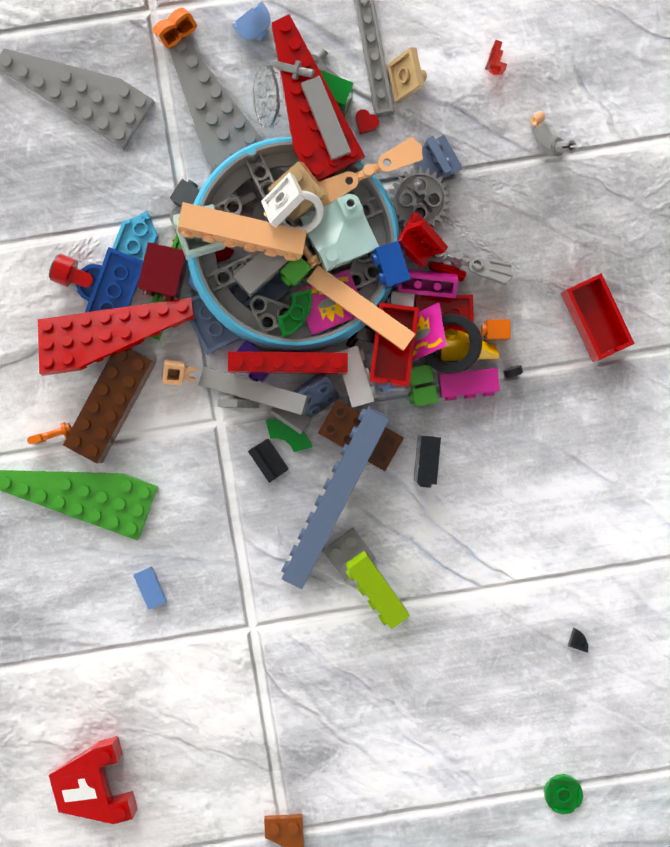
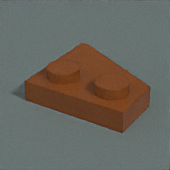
[264,814,304,847]

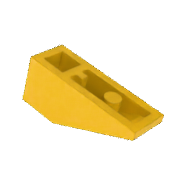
[439,329,499,361]

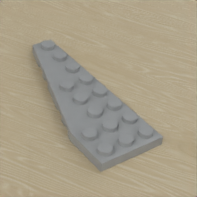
[169,37,264,173]

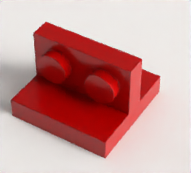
[397,212,448,268]

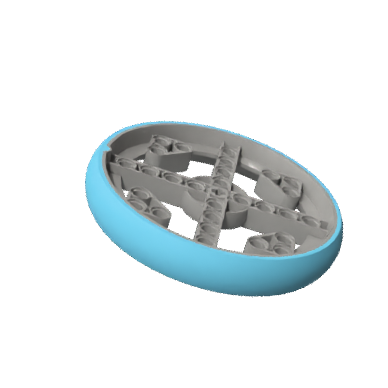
[188,137,400,352]

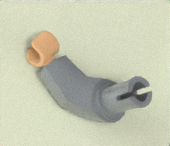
[530,111,576,157]

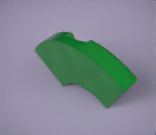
[277,289,312,337]
[266,419,312,452]

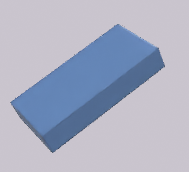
[133,566,167,610]

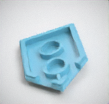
[112,211,158,260]

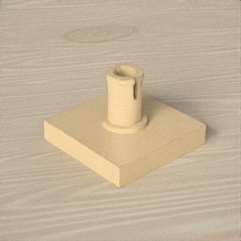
[387,47,427,102]

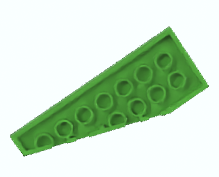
[0,470,158,540]

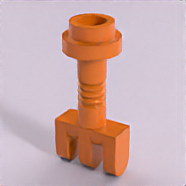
[27,422,72,444]

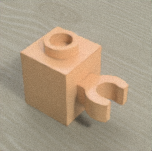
[162,359,197,385]

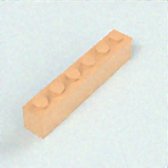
[178,202,307,261]

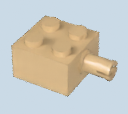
[264,161,328,221]

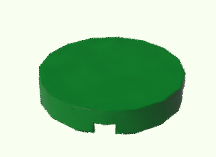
[544,774,583,814]

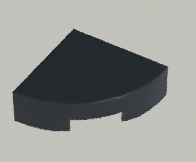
[568,627,588,653]

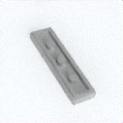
[301,76,351,160]

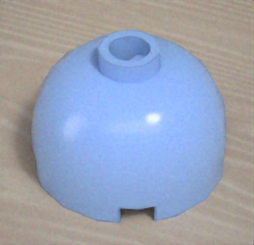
[232,1,271,41]

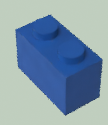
[372,241,411,289]

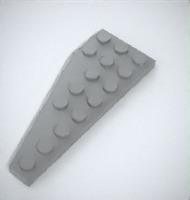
[0,48,155,150]

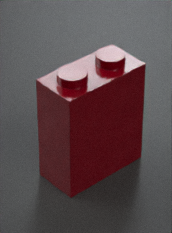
[137,242,188,301]

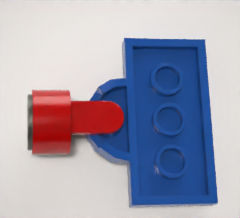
[49,247,143,312]

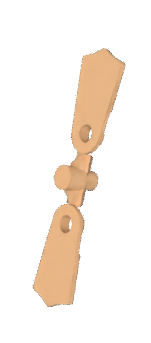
[319,137,423,206]

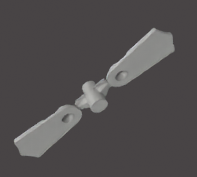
[404,251,513,285]

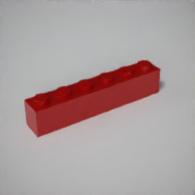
[228,351,348,375]

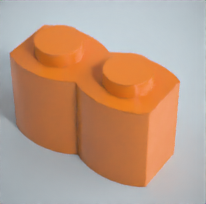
[153,8,198,48]

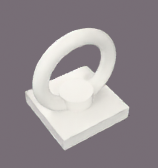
[261,172,324,234]

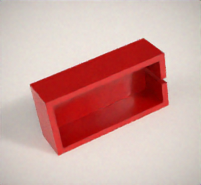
[560,273,635,362]
[369,303,419,389]

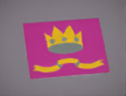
[294,269,359,335]
[412,302,446,361]

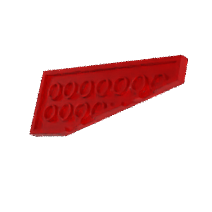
[271,14,365,182]

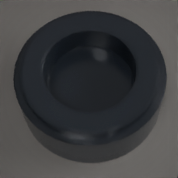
[503,365,523,378]

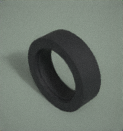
[424,314,482,373]

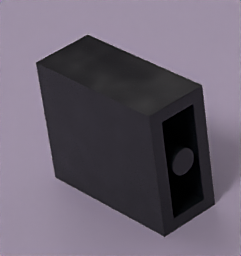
[413,435,441,488]

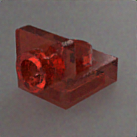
[485,39,507,75]

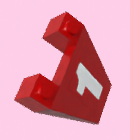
[49,736,138,824]

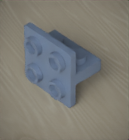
[416,135,462,180]
[293,374,340,418]

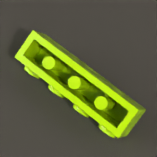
[345,550,410,629]

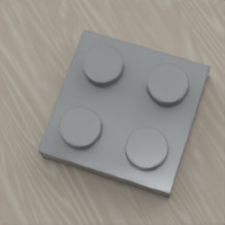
[322,528,376,581]

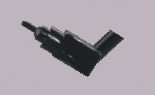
[346,325,376,347]

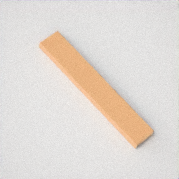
[307,265,415,351]

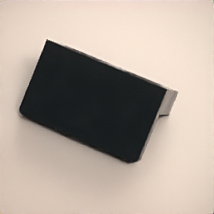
[248,439,289,483]

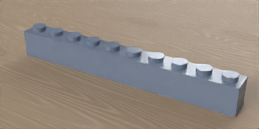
[281,406,390,589]

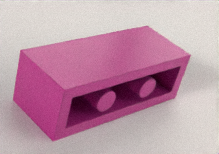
[397,269,458,298]
[438,368,500,401]

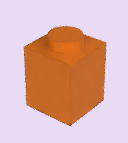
[481,319,511,341]

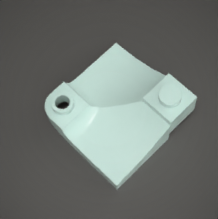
[300,194,379,272]

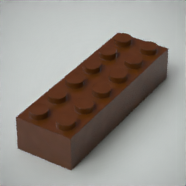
[63,348,157,464]

